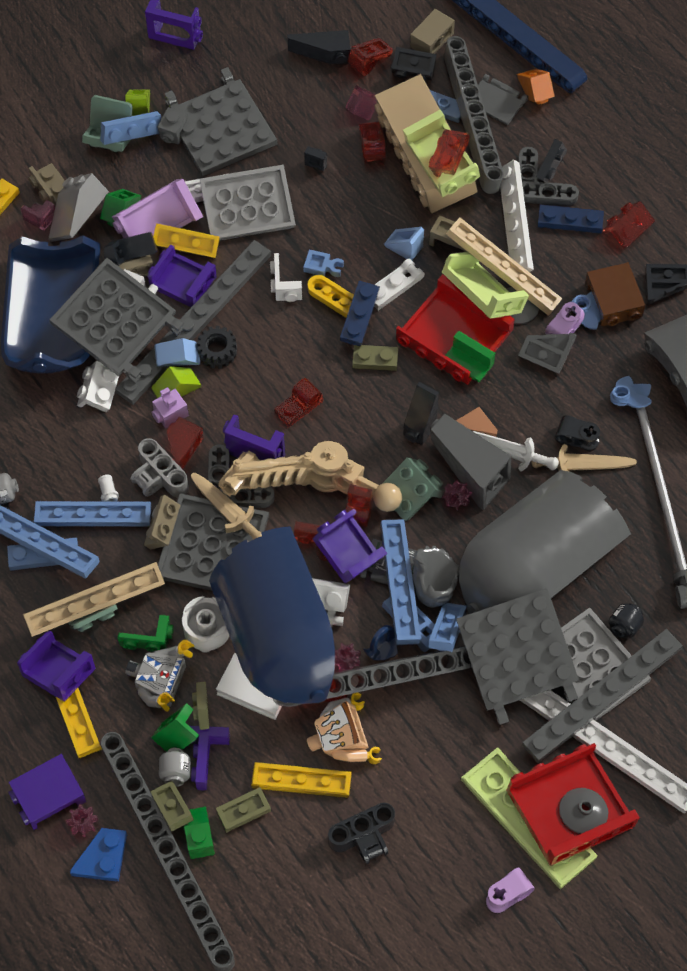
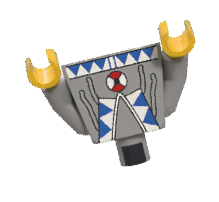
[125,640,194,712]

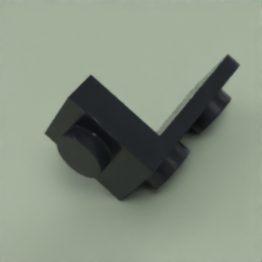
[104,232,157,266]

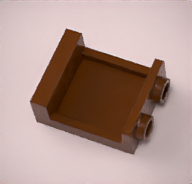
[585,262,645,326]

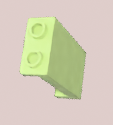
[403,110,480,197]
[442,252,529,319]

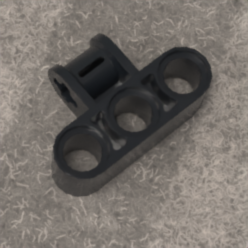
[328,803,395,865]

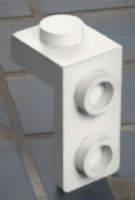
[270,253,302,302]

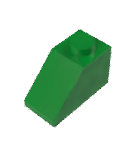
[100,189,142,226]
[184,806,215,859]

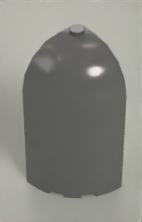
[459,470,631,614]

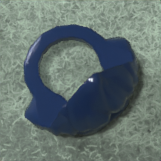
[363,625,398,661]

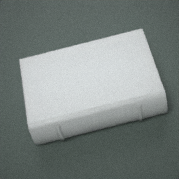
[216,653,282,720]

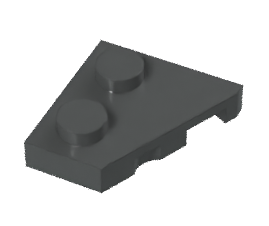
[518,333,577,374]

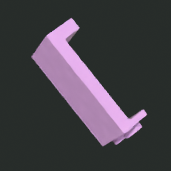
[112,179,203,238]

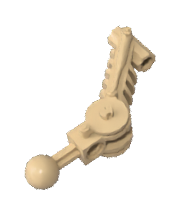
[219,441,402,512]

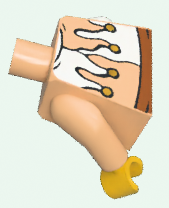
[307,692,382,764]

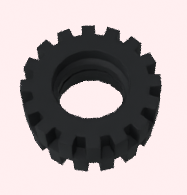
[197,326,237,369]

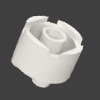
[182,596,229,652]

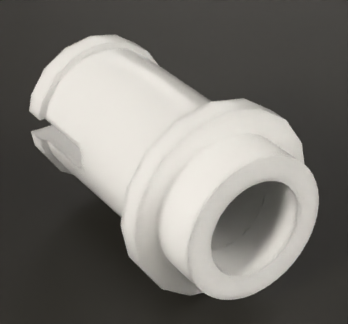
[98,475,119,502]

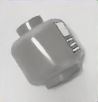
[0,473,19,504]
[159,748,191,787]

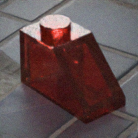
[167,417,204,470]

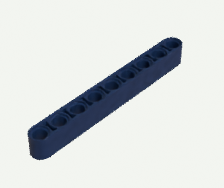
[452,0,587,93]

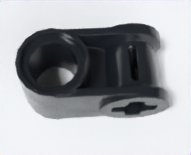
[555,415,600,451]

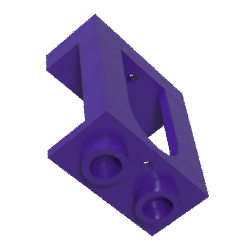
[145,0,203,50]

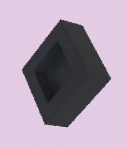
[304,146,327,172]

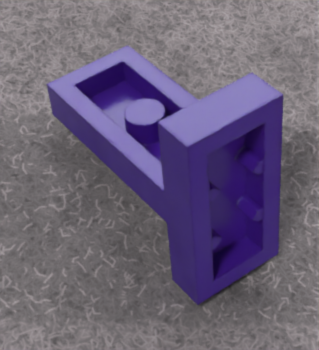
[190,726,230,790]

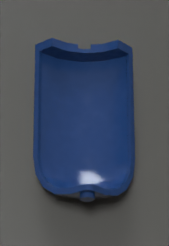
[1,236,100,373]
[209,526,335,704]

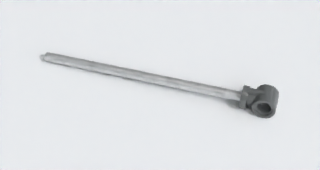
[636,407,687,609]

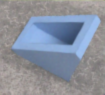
[384,227,424,260]
[154,338,200,367]

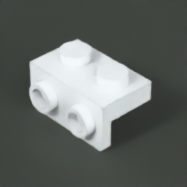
[77,361,119,412]

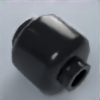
[609,603,644,639]

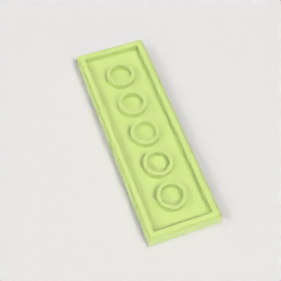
[461,747,598,889]

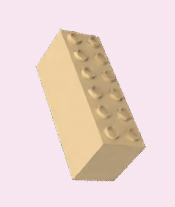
[374,74,477,214]

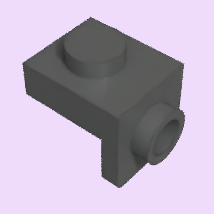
[158,107,188,144]

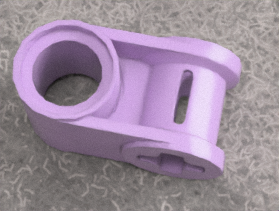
[545,302,585,334]
[486,868,535,913]

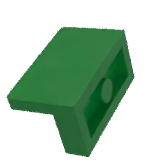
[445,331,495,382]
[151,703,199,752]

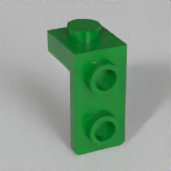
[118,615,174,652]

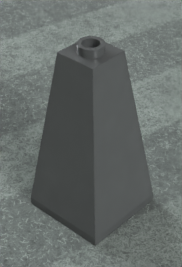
[430,414,511,510]

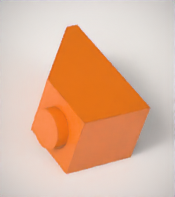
[517,69,555,104]

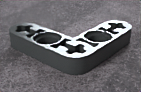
[518,147,579,206]
[208,444,275,508]

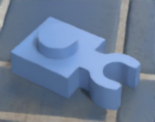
[304,249,344,277]

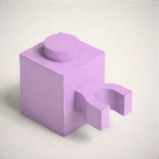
[152,387,189,429]

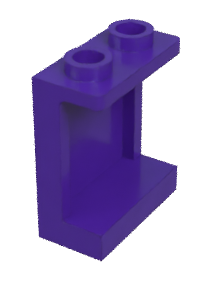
[148,245,217,307]
[223,415,285,461]
[312,509,388,584]
[17,630,96,702]
[8,754,86,830]

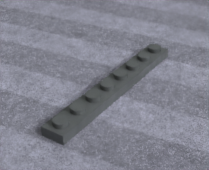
[522,629,683,763]

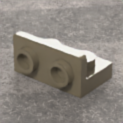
[28,163,65,208]
[144,495,180,550]

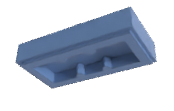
[430,90,461,123]

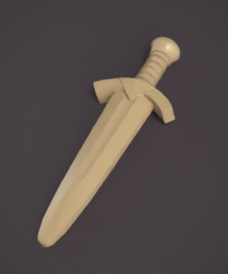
[531,444,637,472]
[191,473,262,540]

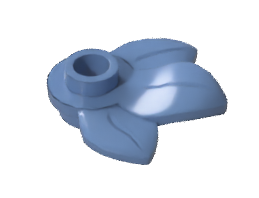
[572,292,601,330]
[610,376,652,408]

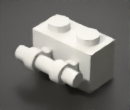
[312,578,350,627]

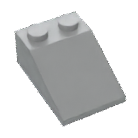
[49,173,109,242]

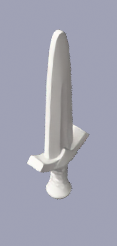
[473,431,559,471]

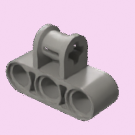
[130,438,189,498]

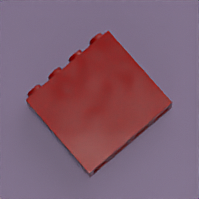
[396,274,515,385]
[506,743,640,866]

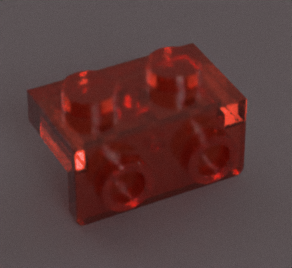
[429,129,470,177]
[603,201,655,248]

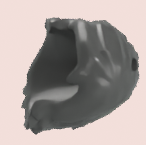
[412,546,460,608]

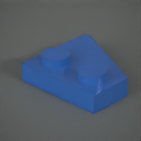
[70,828,127,882]

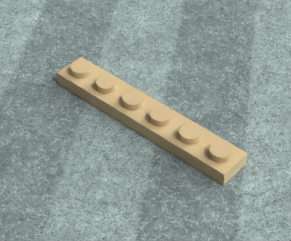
[446,217,562,316]
[23,562,165,637]

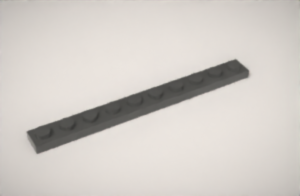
[115,240,271,405]

